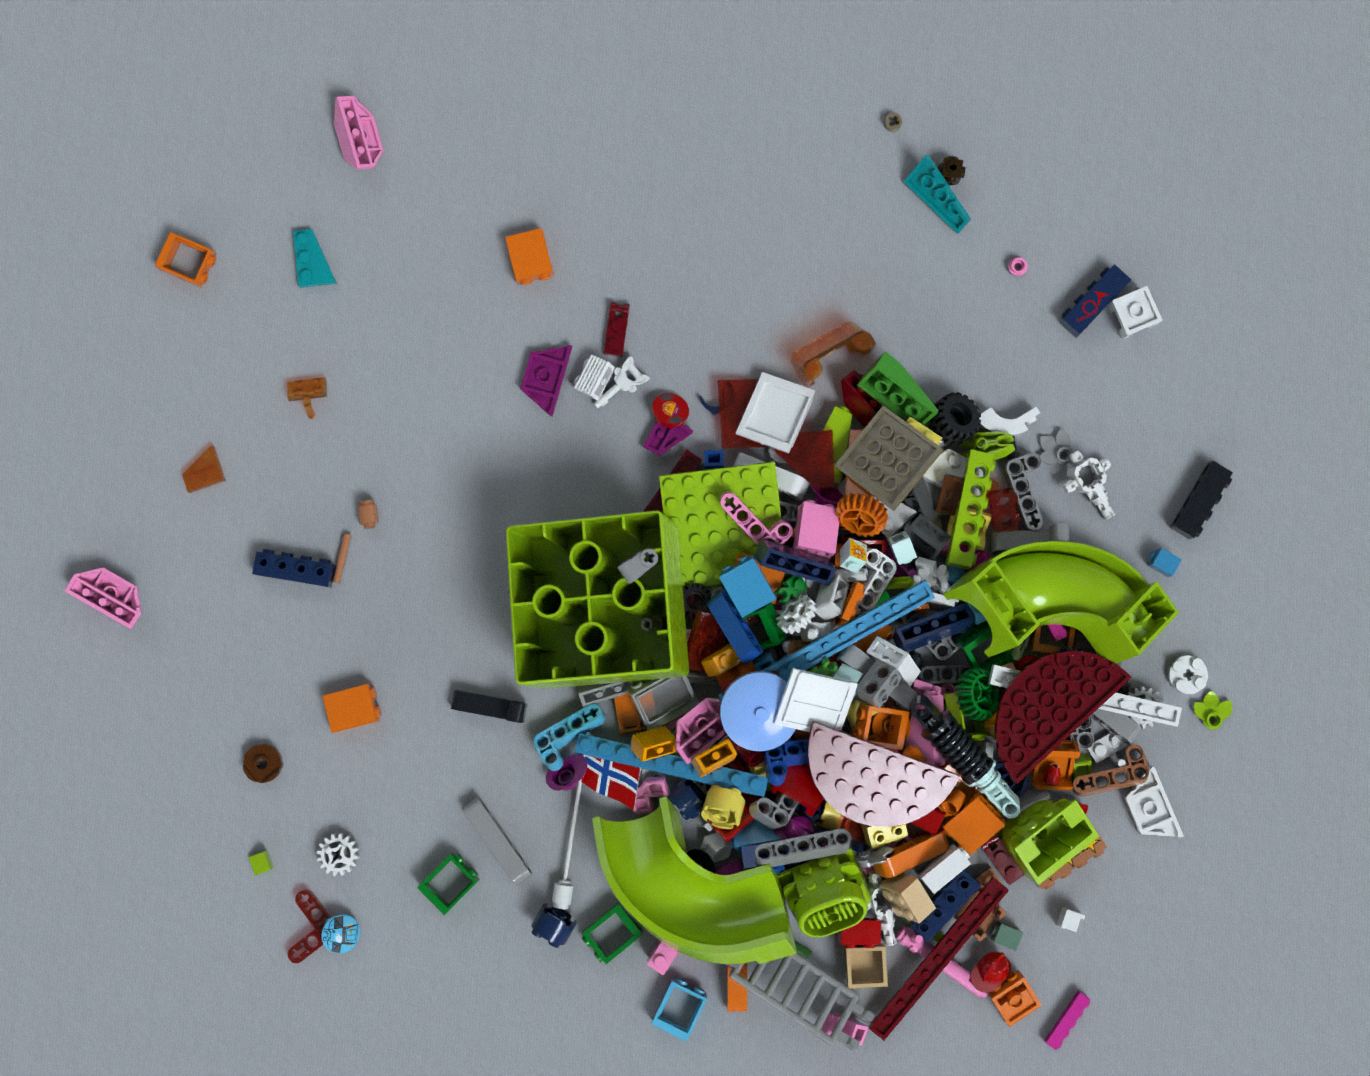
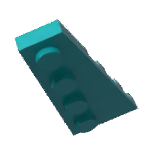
[904,154,971,234]

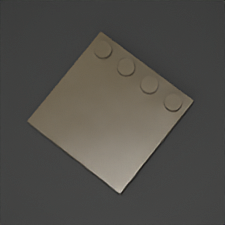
[834,406,944,511]

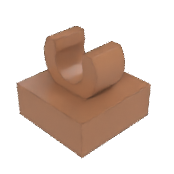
[974,867,1002,889]

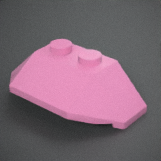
[334,96,384,170]
[65,567,142,629]
[675,698,726,764]

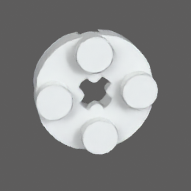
[1167,655,1208,694]

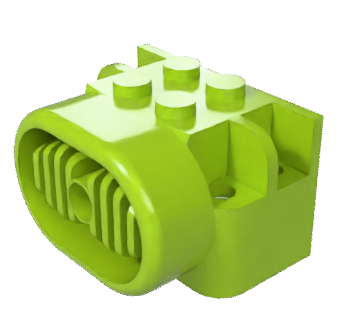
[1002,798,1100,885]
[777,846,871,938]

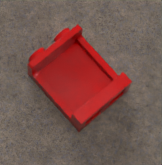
[772,764,824,817]

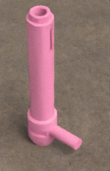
[896,925,988,999]

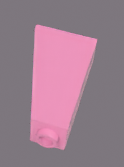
[904,691,945,766]

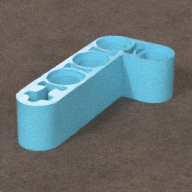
[533,704,606,771]

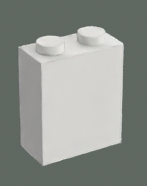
[916,844,971,894]

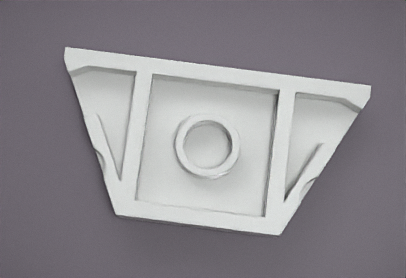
[922,449,983,496]
[1124,766,1184,837]

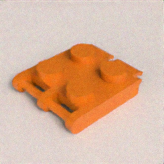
[614,691,656,736]

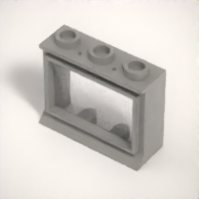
[625,676,699,731]

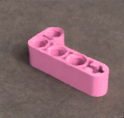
[720,491,793,545]

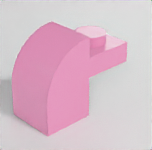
[821,1012,869,1046]

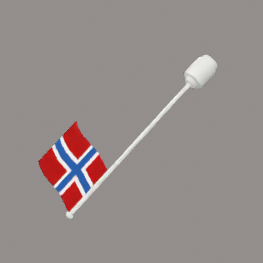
[552,732,641,909]

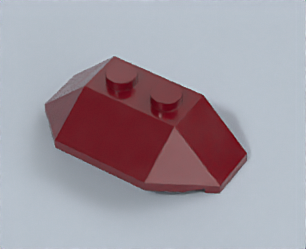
[841,370,883,427]

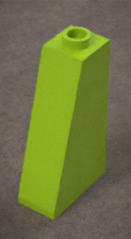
[804,406,852,486]

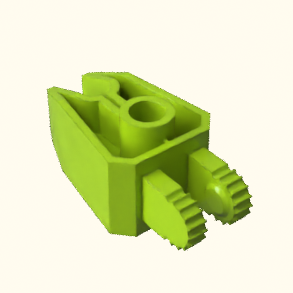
[960,432,1015,460]

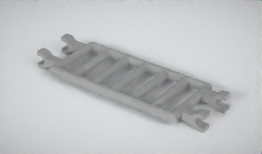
[726,953,875,1050]

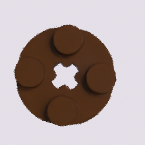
[243,744,284,783]

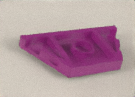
[520,345,573,417]

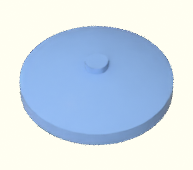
[720,671,795,751]

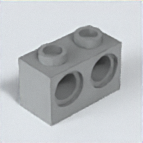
[856,659,902,709]

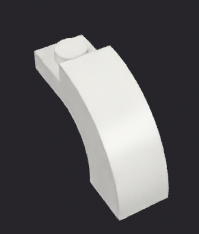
[979,407,1040,436]

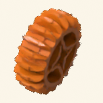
[835,492,888,537]

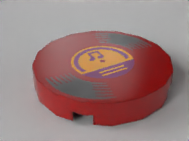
[651,393,689,428]

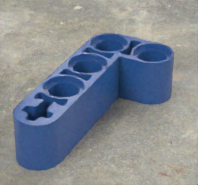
[707,590,763,664]
[763,739,808,786]

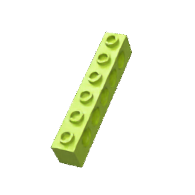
[945,449,996,570]

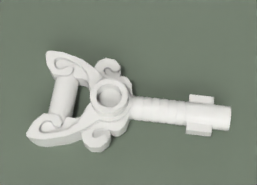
[593,356,650,408]

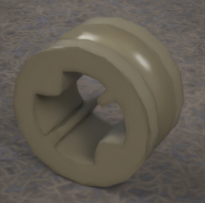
[884,113,902,132]

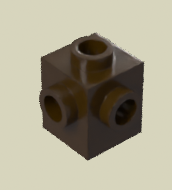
[938,156,966,185]

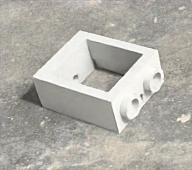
[866,636,921,687]

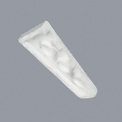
[836,478,917,538]

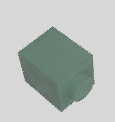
[990,921,1023,951]

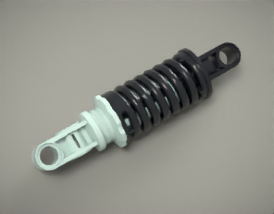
[911,695,1020,818]

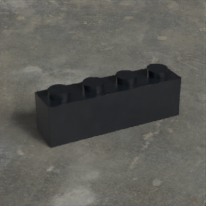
[1169,461,1233,539]

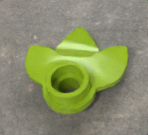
[1194,691,1232,730]

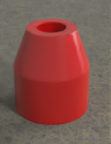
[1043,764,1061,785]

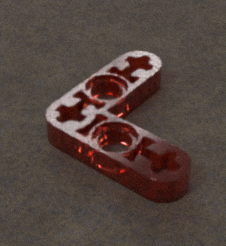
[288,889,331,963]

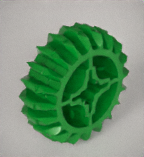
[955,667,1002,721]

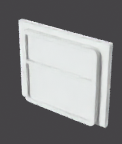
[736,372,815,454]
[773,668,858,732]

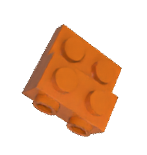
[988,970,1042,1027]

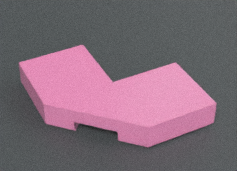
[634,776,669,814]

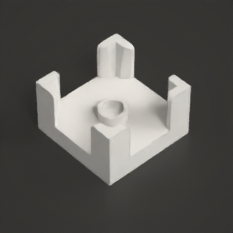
[1107,286,1163,339]

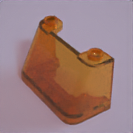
[791,322,876,388]

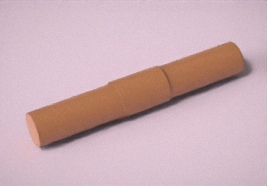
[332,534,351,584]

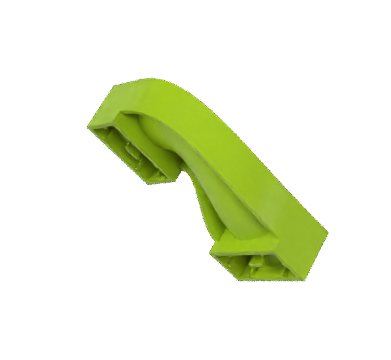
[943,541,1179,663]
[592,796,797,964]

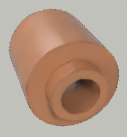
[357,500,379,529]

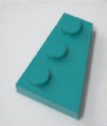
[293,229,337,288]

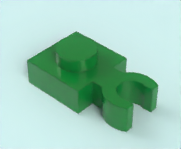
[774,575,808,603]

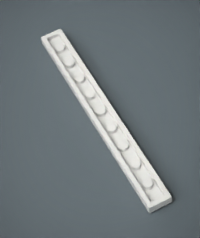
[988,665,1182,727]

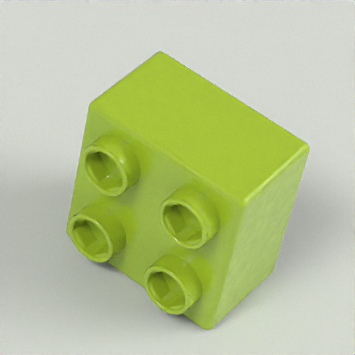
[506,511,689,689]

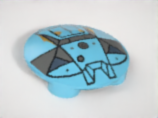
[321,915,360,954]

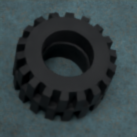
[929,392,981,445]

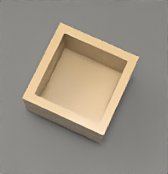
[879,873,936,924]
[844,943,888,989]

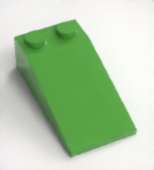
[857,351,939,425]

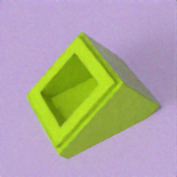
[1072,753,1092,779]
[248,850,274,875]

